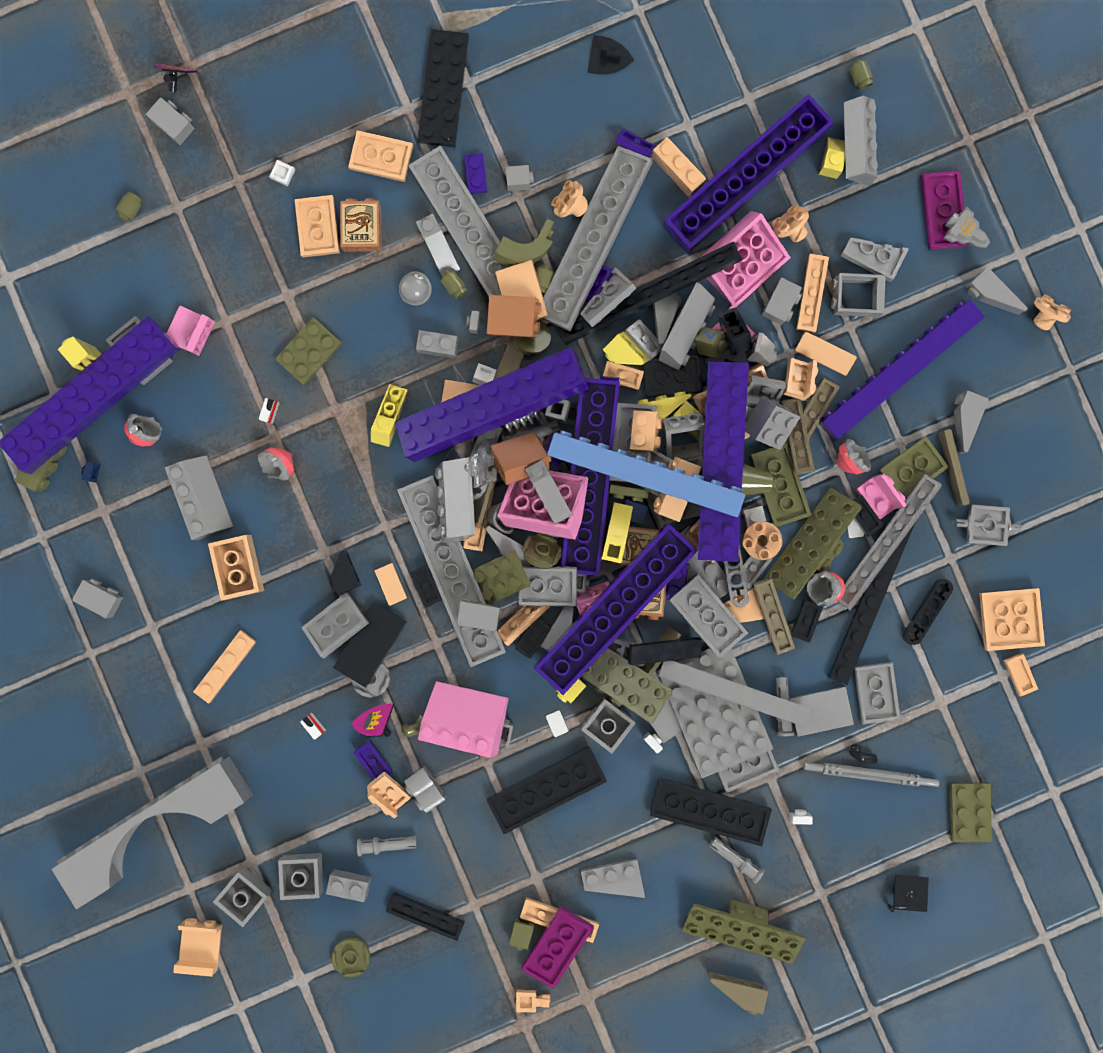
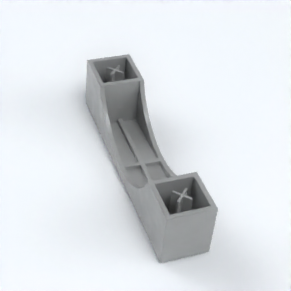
[51,756,254,909]

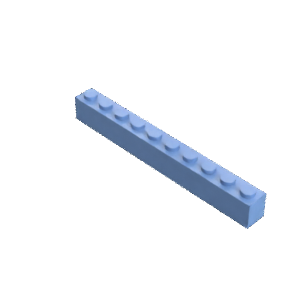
[547,431,746,518]

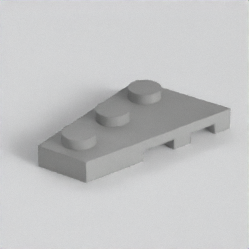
[841,238,909,283]
[580,267,636,327]
[581,858,645,898]

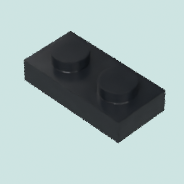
[853,494,884,537]
[410,565,442,608]
[791,600,823,643]
[515,618,552,659]

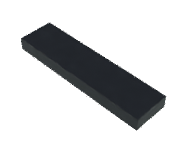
[628,637,702,665]
[386,892,465,941]

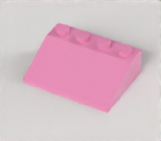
[699,211,791,307]
[497,470,588,540]
[418,681,509,758]

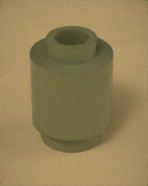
[849,59,874,91]
[115,192,142,222]
[535,265,553,295]
[440,270,468,300]

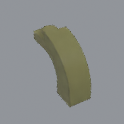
[493,219,554,267]

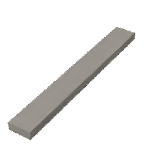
[837,474,942,611]
[658,661,813,728]

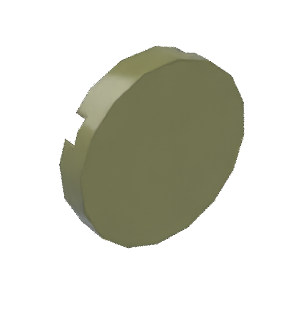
[513,320,551,355]
[522,534,562,568]
[331,937,371,977]

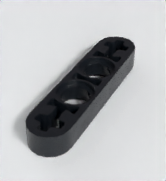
[903,579,953,645]

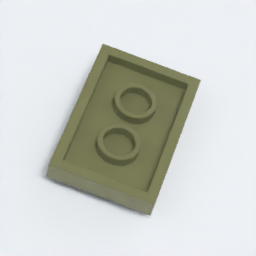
[275,317,342,385]
[878,436,949,499]
[472,550,531,604]
[950,782,992,842]

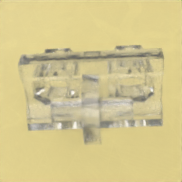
[464,448,496,488]

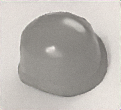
[399,271,432,306]
[487,502,515,534]

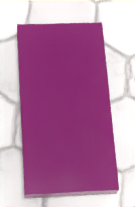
[920,170,969,251]
[521,906,594,989]

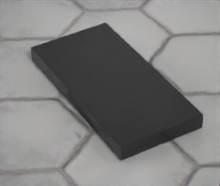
[333,602,407,688]

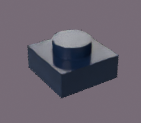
[81,461,101,483]

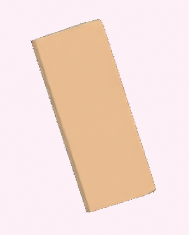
[795,332,857,376]

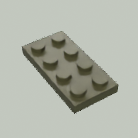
[750,443,812,527]

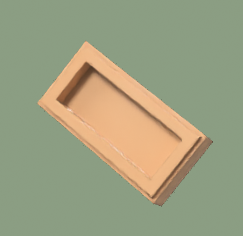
[374,563,407,606]
[1003,653,1038,697]

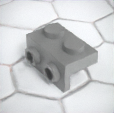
[747,375,787,407]

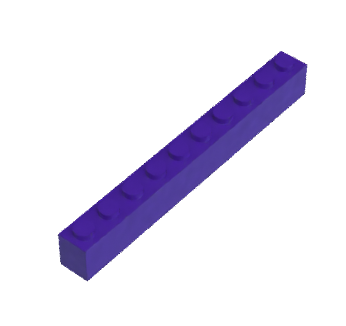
[819,300,985,441]

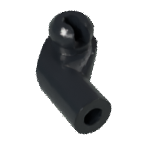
[849,744,878,764]

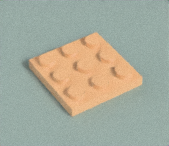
[979,588,1045,651]

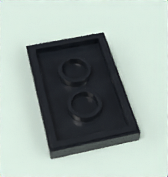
[642,354,703,398]

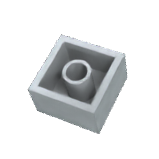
[745,396,800,450]
[456,600,501,634]
[581,697,636,754]
[278,853,324,900]
[213,866,273,927]

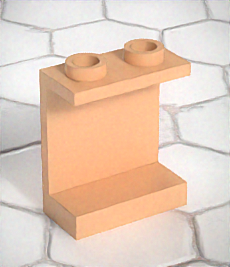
[173,918,222,977]

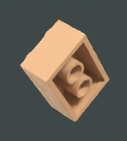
[208,535,264,601]

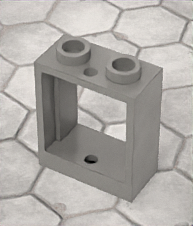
[831,273,886,317]
[663,413,705,460]

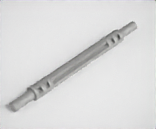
[804,762,939,787]

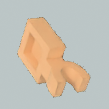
[516,990,550,1012]

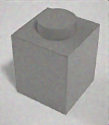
[506,165,534,191]

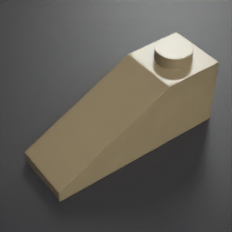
[708,972,768,1015]

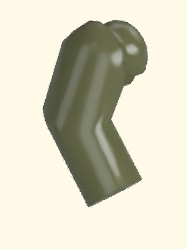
[401,714,423,737]

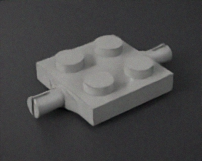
[955,505,1023,546]

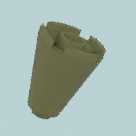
[742,464,776,496]

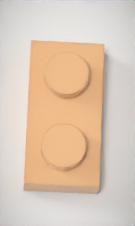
[603,361,644,391]

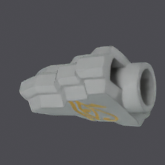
[944,207,990,248]

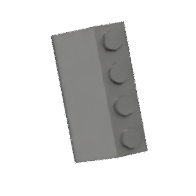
[844,96,878,186]
[659,282,716,370]
[165,456,234,540]
[435,457,475,541]

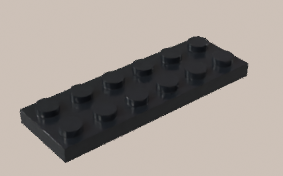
[417,29,469,148]
[487,746,607,834]
[650,777,772,847]

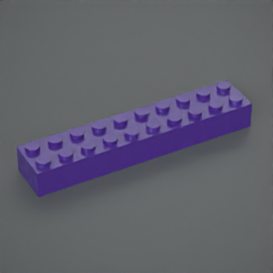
[663,94,834,254]
[0,316,180,474]
[395,347,589,462]
[698,362,749,562]
[561,378,620,576]
[534,523,698,695]

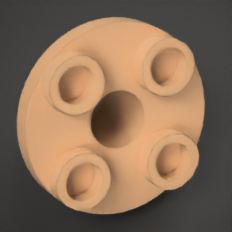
[551,180,588,218]
[772,205,809,242]
[1034,295,1071,330]
[743,521,782,560]

